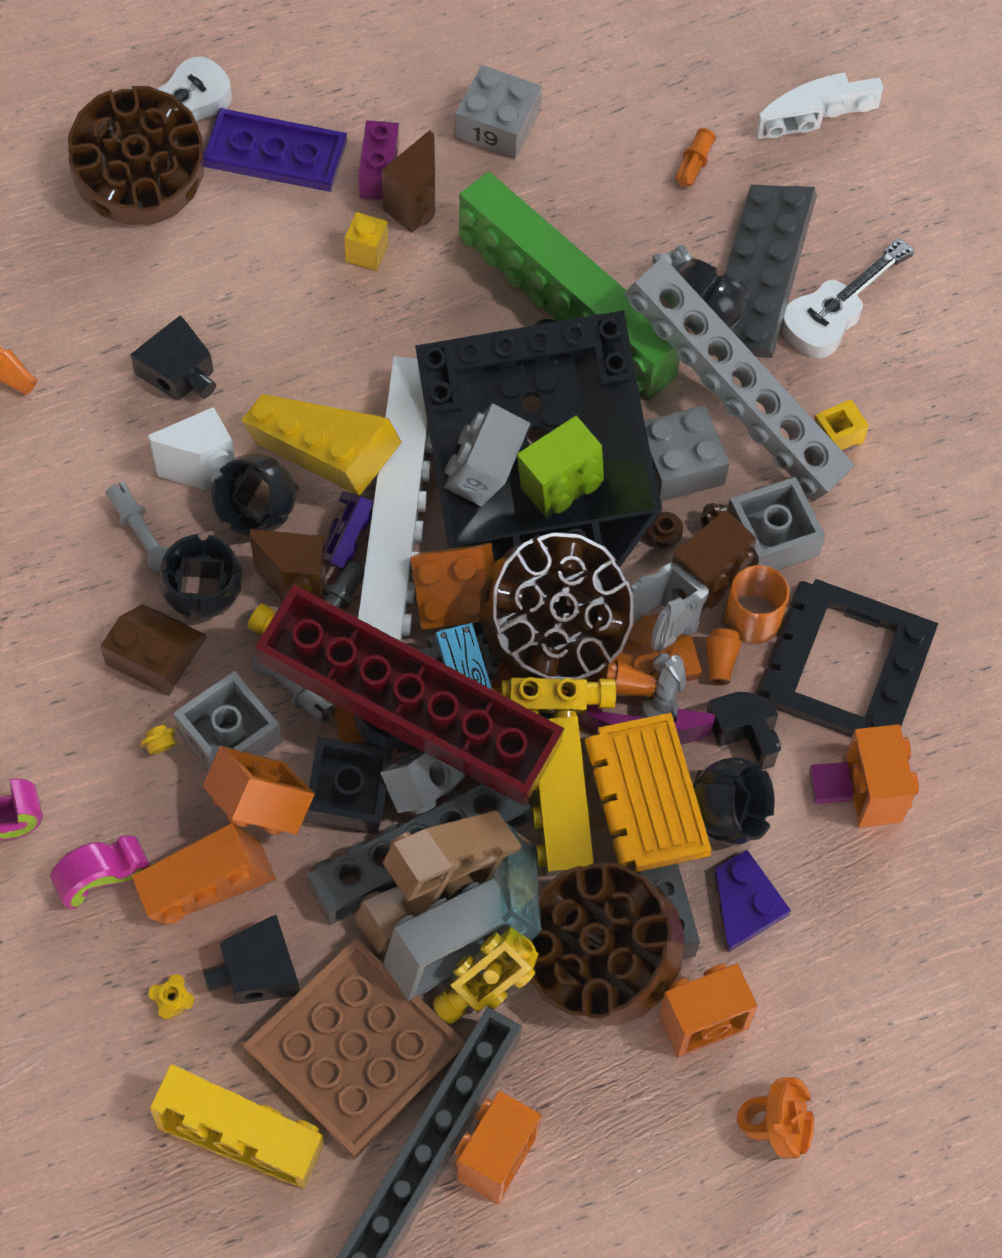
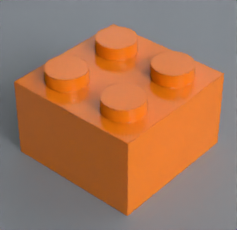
[410,543,494,630]
[844,724,919,828]
[203,746,315,835]
[658,963,758,1058]
[454,1090,542,1204]

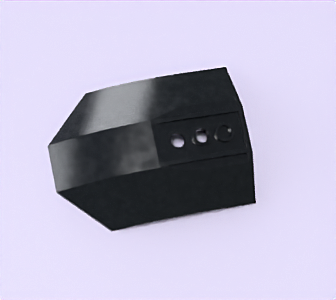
[415,310,663,568]

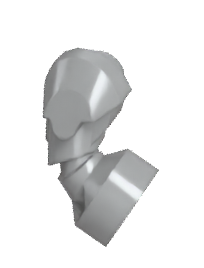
[639,653,686,722]

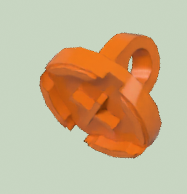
[737,1077,815,1159]

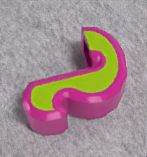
[0,778,43,840]
[50,835,150,909]

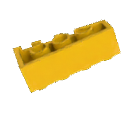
[241,394,402,496]
[532,716,594,876]
[150,1064,324,1189]

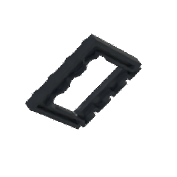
[756,579,939,737]

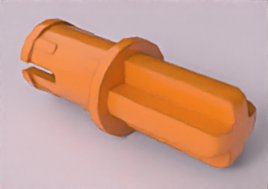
[675,128,716,187]

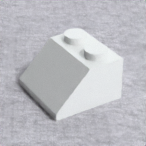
[148,407,235,490]

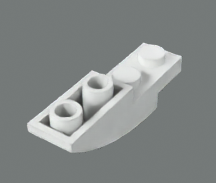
[756,73,884,139]

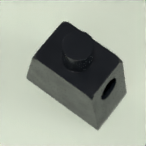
[131,316,216,400]
[202,915,300,1004]

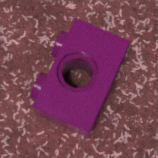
[359,120,399,200]

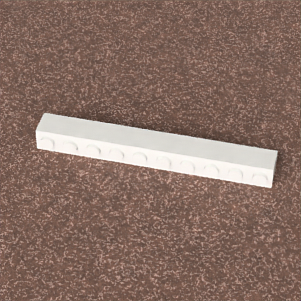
[358,356,433,642]

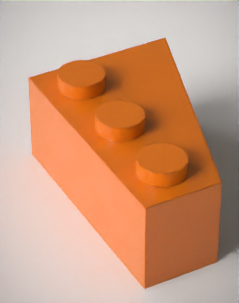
[132,822,277,924]

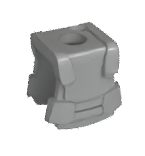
[631,562,709,653]

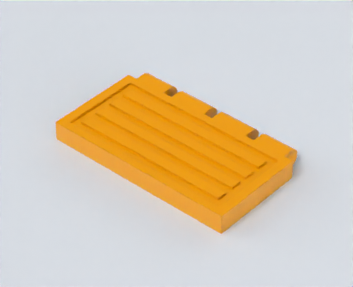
[585,713,712,872]

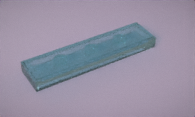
[500,824,541,940]

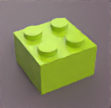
[517,415,604,518]

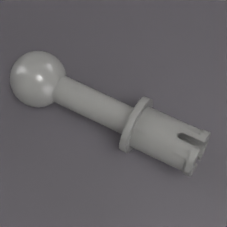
[105,481,168,575]
[251,653,337,725]

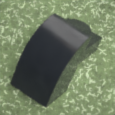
[706,692,781,770]

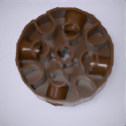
[68,86,204,225]
[480,533,634,679]
[523,862,685,1026]

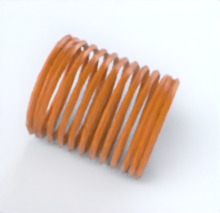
[724,565,789,644]

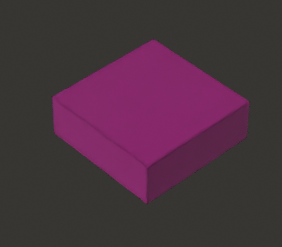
[809,762,854,804]

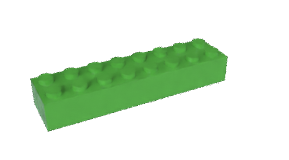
[458,171,680,401]

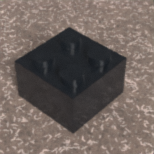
[303,737,393,834]

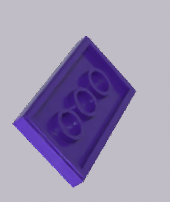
[204,108,347,192]

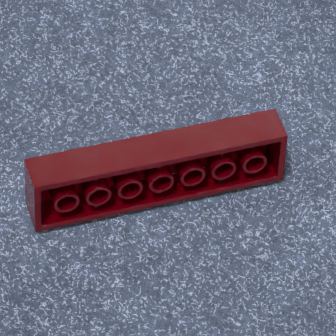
[255,584,565,806]

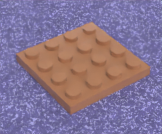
[243,938,466,1160]

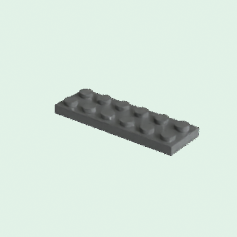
[708,185,817,358]

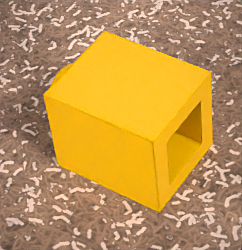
[344,212,389,271]

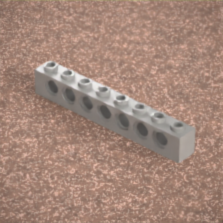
[624,256,855,501]

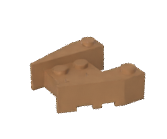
[354,810,522,958]

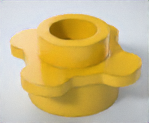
[141,724,178,756]
[148,974,195,1020]

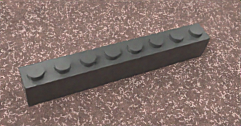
[337,1006,522,1258]

